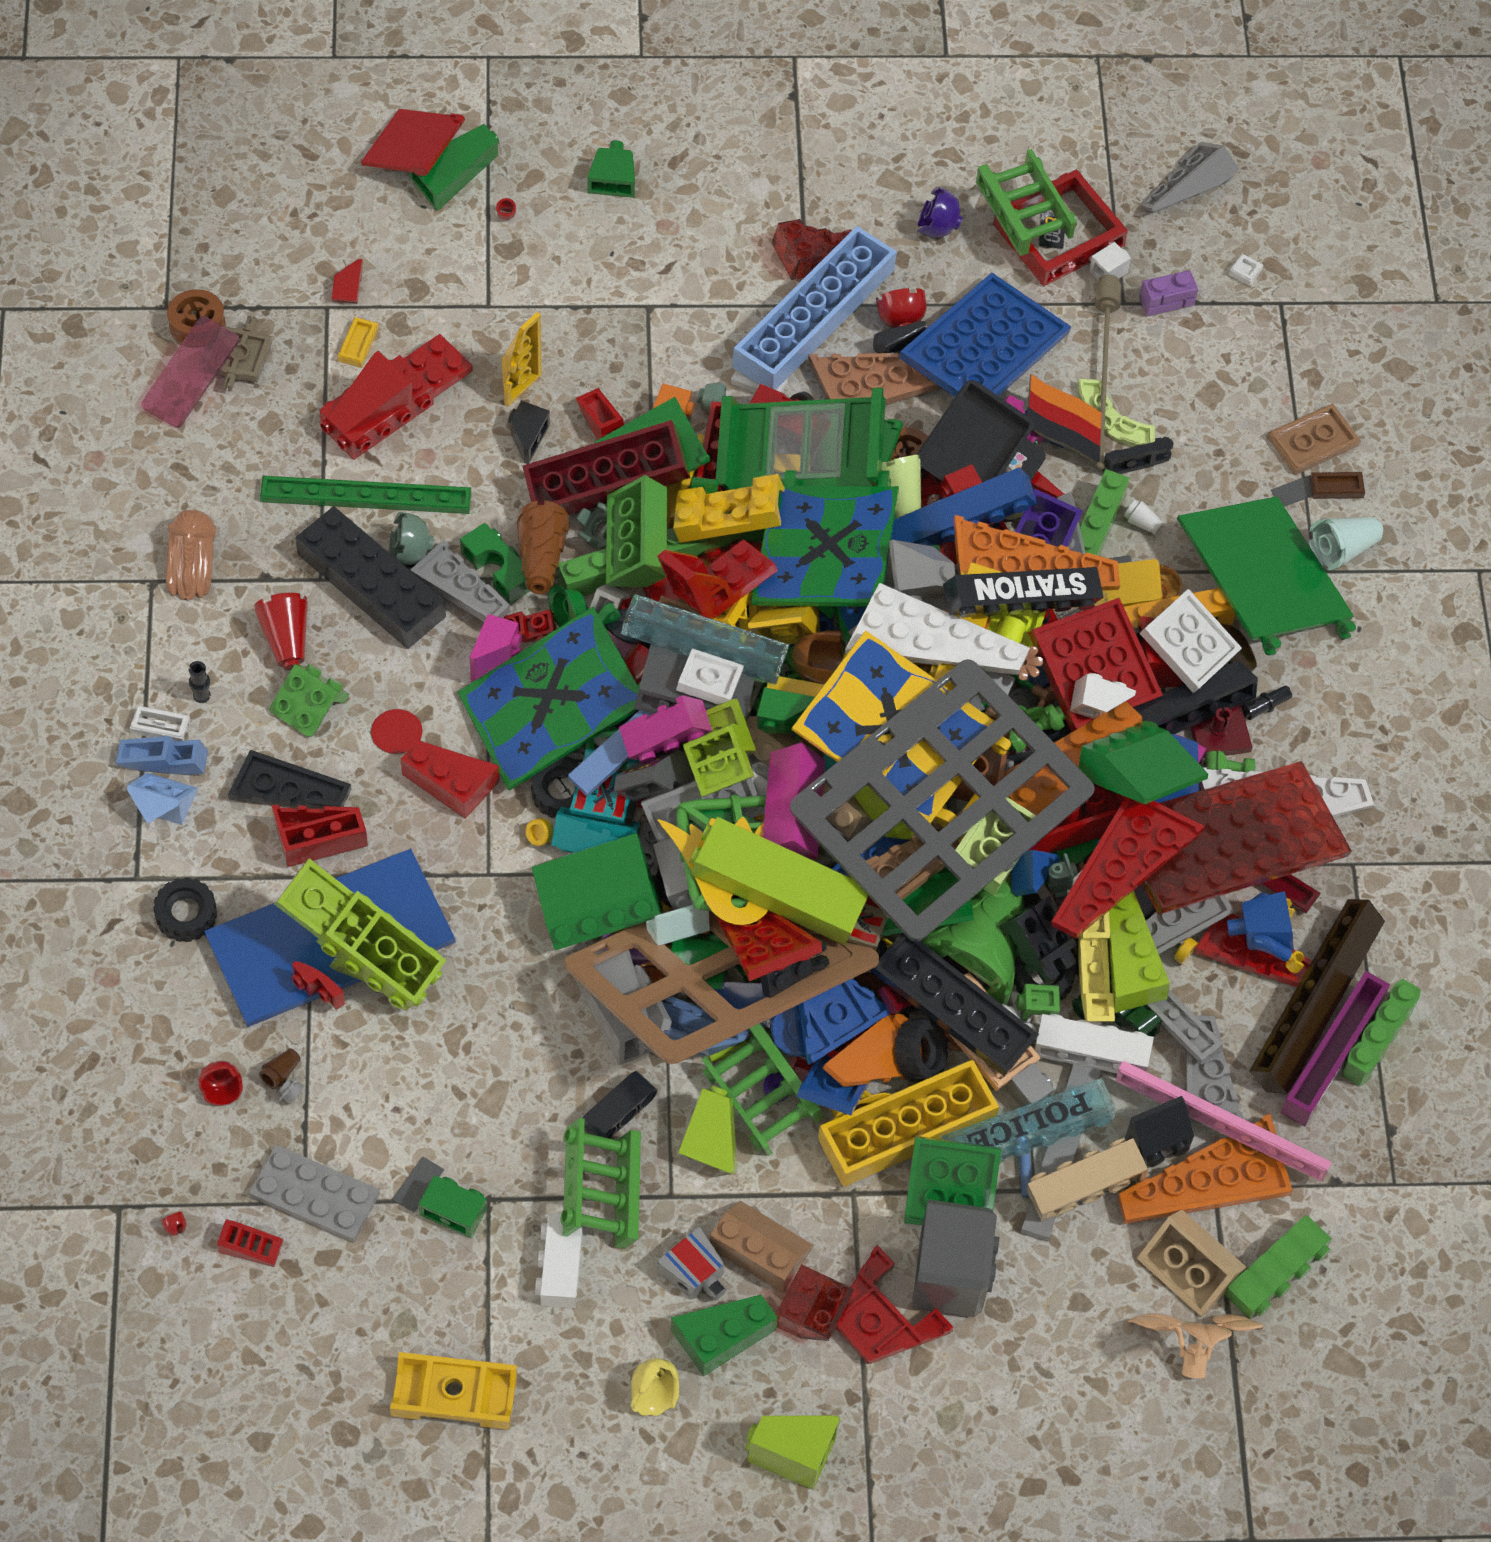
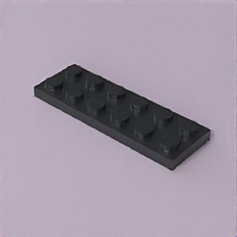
[870,933,1039,1077]

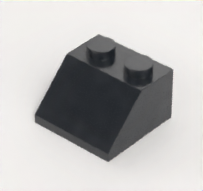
[1125,1096,1194,1167]

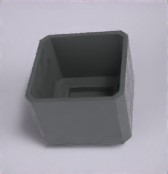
[912,1199,1000,1317]

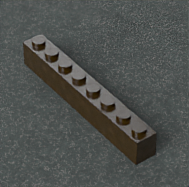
[1249,899,1385,1094]

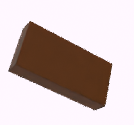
[1310,472,1365,499]

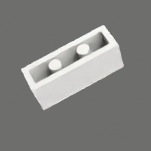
[535,1213,583,1308]

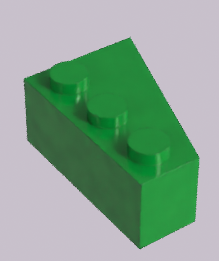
[671,1294,778,1377]

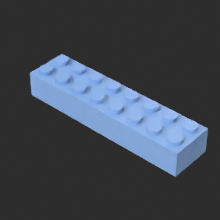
[732,226,897,390]

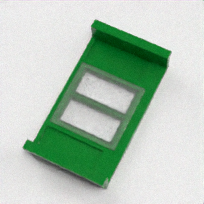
[716,387,886,491]

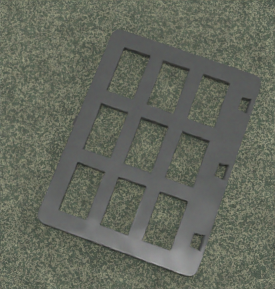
[789,659,1094,941]

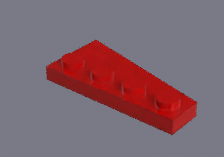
[1194,913,1312,987]

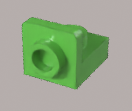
[1016,984,1060,1021]

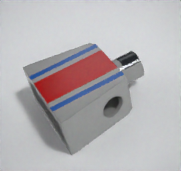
[657,1227,727,1301]

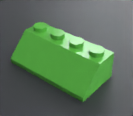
[606,475,667,587]

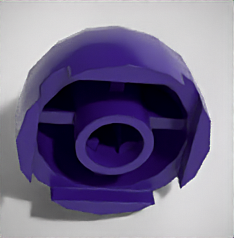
[917,187,963,238]

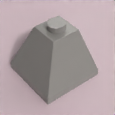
[889,540,955,599]

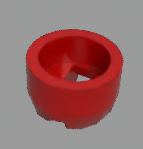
[496,198,516,220]
[161,1211,187,1236]

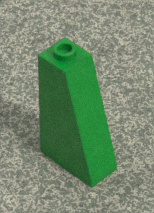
[409,124,499,211]

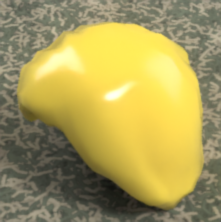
[630,1358,679,1416]

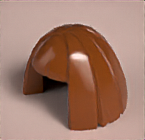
[792,630,843,684]

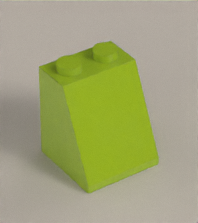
[745,1415,840,1490]

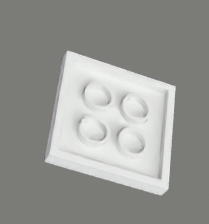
[1140,589,1242,693]

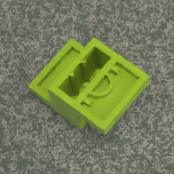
[683,699,756,797]

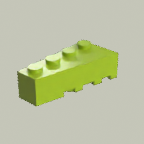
[1107,890,1170,1013]

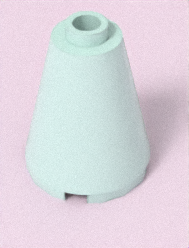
[1309,517,1383,570]

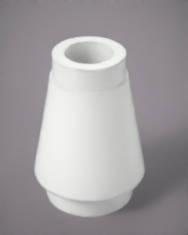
[1124,499,1163,535]

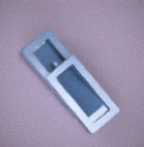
[116,736,208,775]

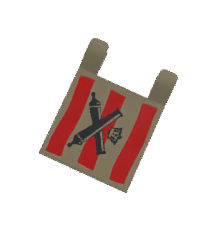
[804,896,888,950]

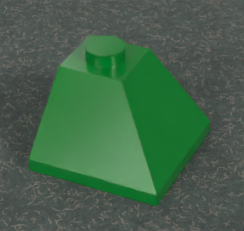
[757,687,815,734]

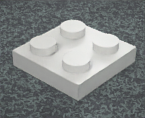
[676,649,744,705]

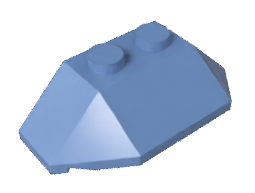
[662,996,751,1056]

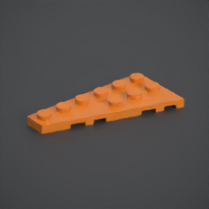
[1118,1113,1293,1224]

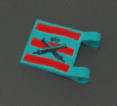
[570,749,640,824]

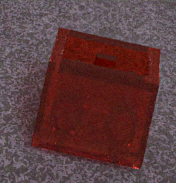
[776,1264,854,1341]

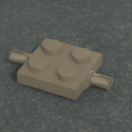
[207,316,272,391]

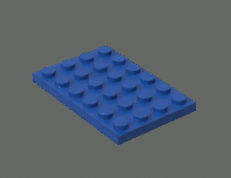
[899,272,1071,397]

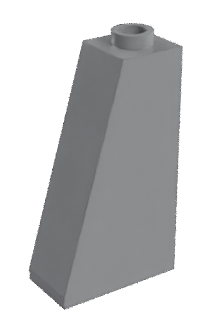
[576,980,645,1065]

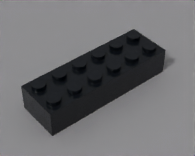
[295,506,446,649]

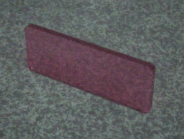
[141,316,239,428]

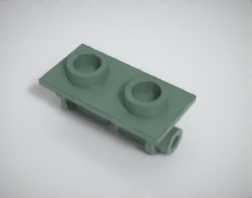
[1047,853,1078,899]

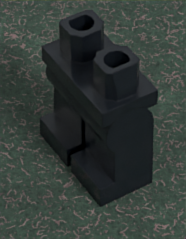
[999,896,1077,983]

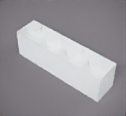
[1035,1014,1154,1073]

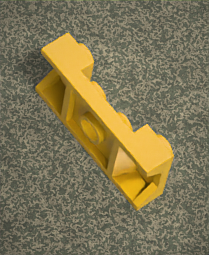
[673,474,785,543]
[390,1352,517,1430]

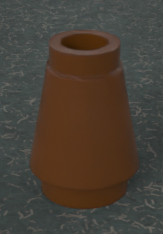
[259,1048,301,1089]

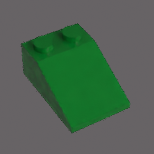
[666,932,729,989]

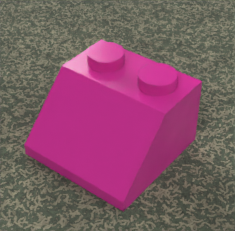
[469,614,522,683]

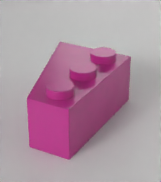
[619,695,712,763]

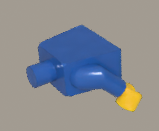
[1227,892,1304,973]

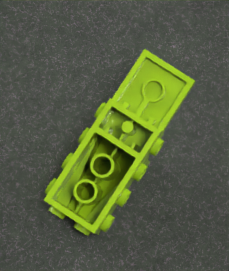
[274,859,446,1011]

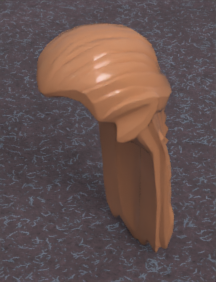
[166,510,216,600]

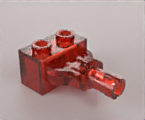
[771,219,852,280]

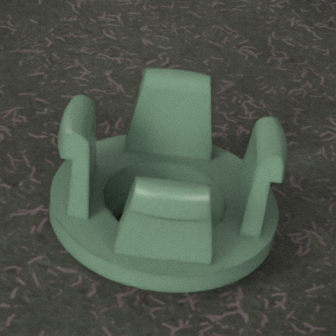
[576,502,607,549]

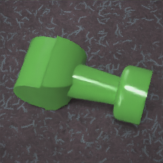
[1204,750,1255,772]

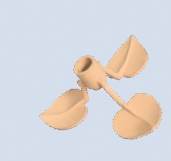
[1128,1313,1263,1379]

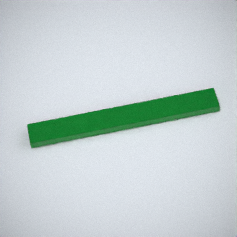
[260,475,472,514]

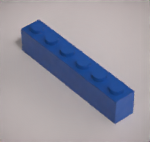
[891,467,1037,546]

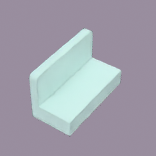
[646,905,710,946]

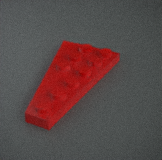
[1051,797,1205,938]
[714,894,822,981]

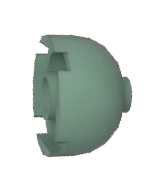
[389,512,434,566]

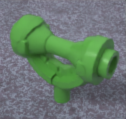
[1008,704,1066,753]

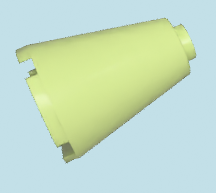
[881,455,921,519]

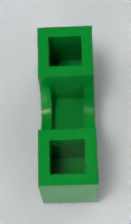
[460,522,530,605]

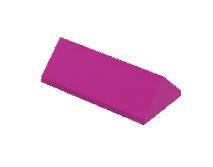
[763,743,825,860]

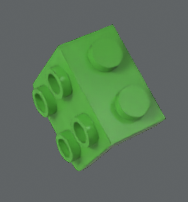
[270,663,349,737]

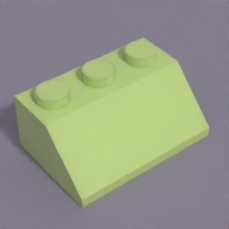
[955,798,1036,896]

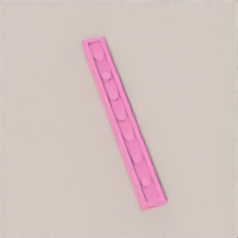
[1115,1061,1332,1182]

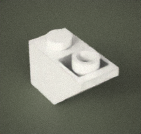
[1070,673,1136,719]

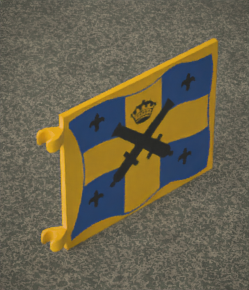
[791,630,1011,828]

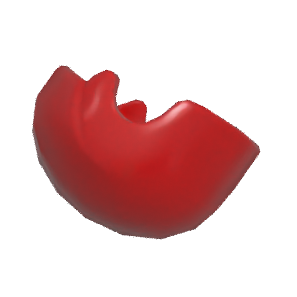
[198,1061,243,1106]

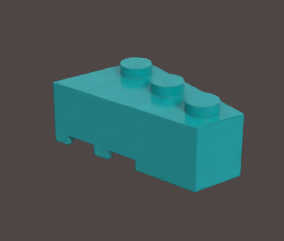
[551,807,641,852]

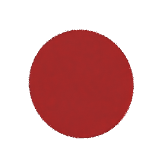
[371,709,423,754]

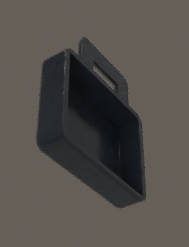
[916,380,1046,485]

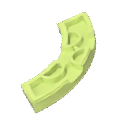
[1077,379,1155,447]

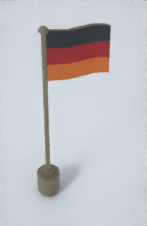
[1027,274,1121,470]

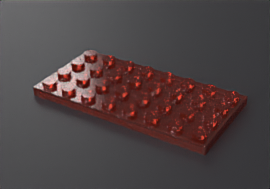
[1110,761,1352,915]

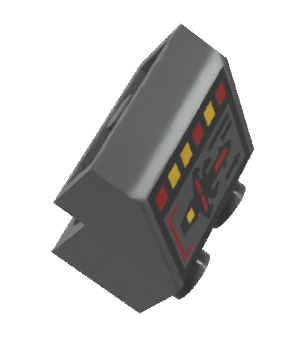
[614,749,695,801]

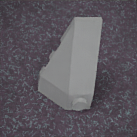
[1140,142,1239,212]

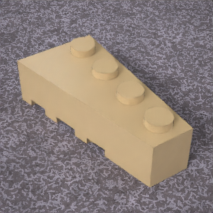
[1027,1138,1148,1221]

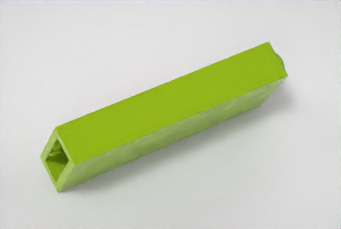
[690,817,868,945]

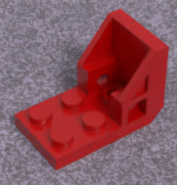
[657,539,778,618]

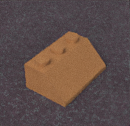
[710,1201,814,1293]

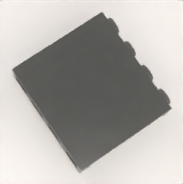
[634,626,760,719]

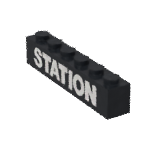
[943,567,1104,618]

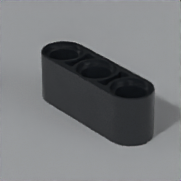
[583,1071,658,1139]

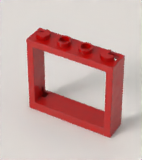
[993,169,1128,287]

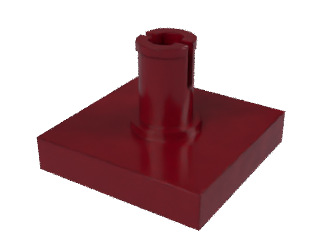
[1190,705,1253,759]

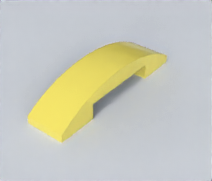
[1078,911,1115,1022]

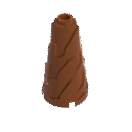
[517,500,570,594]

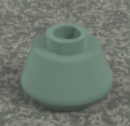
[697,382,726,413]

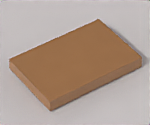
[1268,403,1361,475]

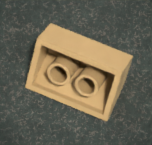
[1137,1210,1247,1317]

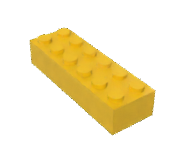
[818,1059,999,1188]

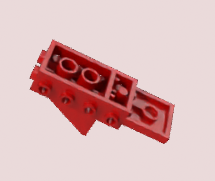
[319,334,473,460]

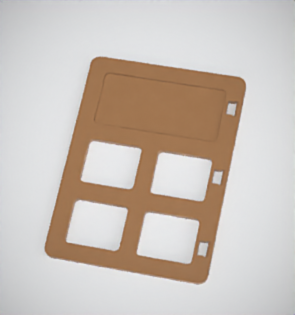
[565,908,879,1064]

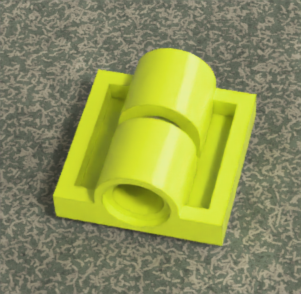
[987,610,1046,648]

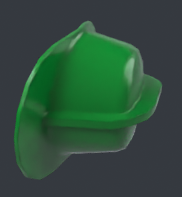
[548,584,588,627]

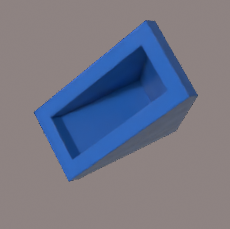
[1012,850,1060,896]

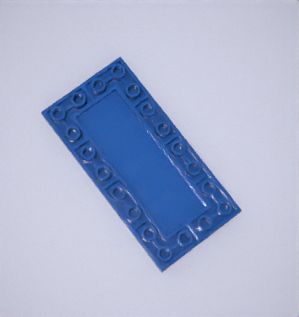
[204,848,456,1028]

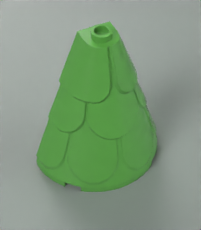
[921,870,1025,1005]

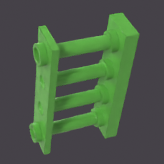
[976,149,1077,256]
[702,1023,824,1156]
[560,1118,641,1249]

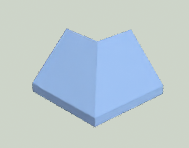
[127,773,198,825]

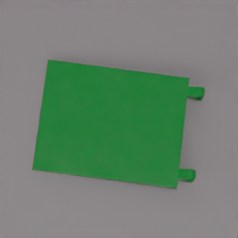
[1177,496,1356,656]

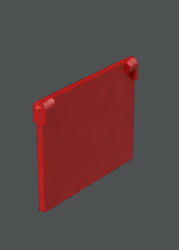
[361,109,465,176]

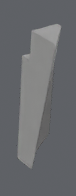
[593,950,672,1054]

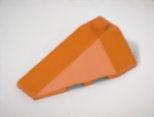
[823,1013,923,1087]

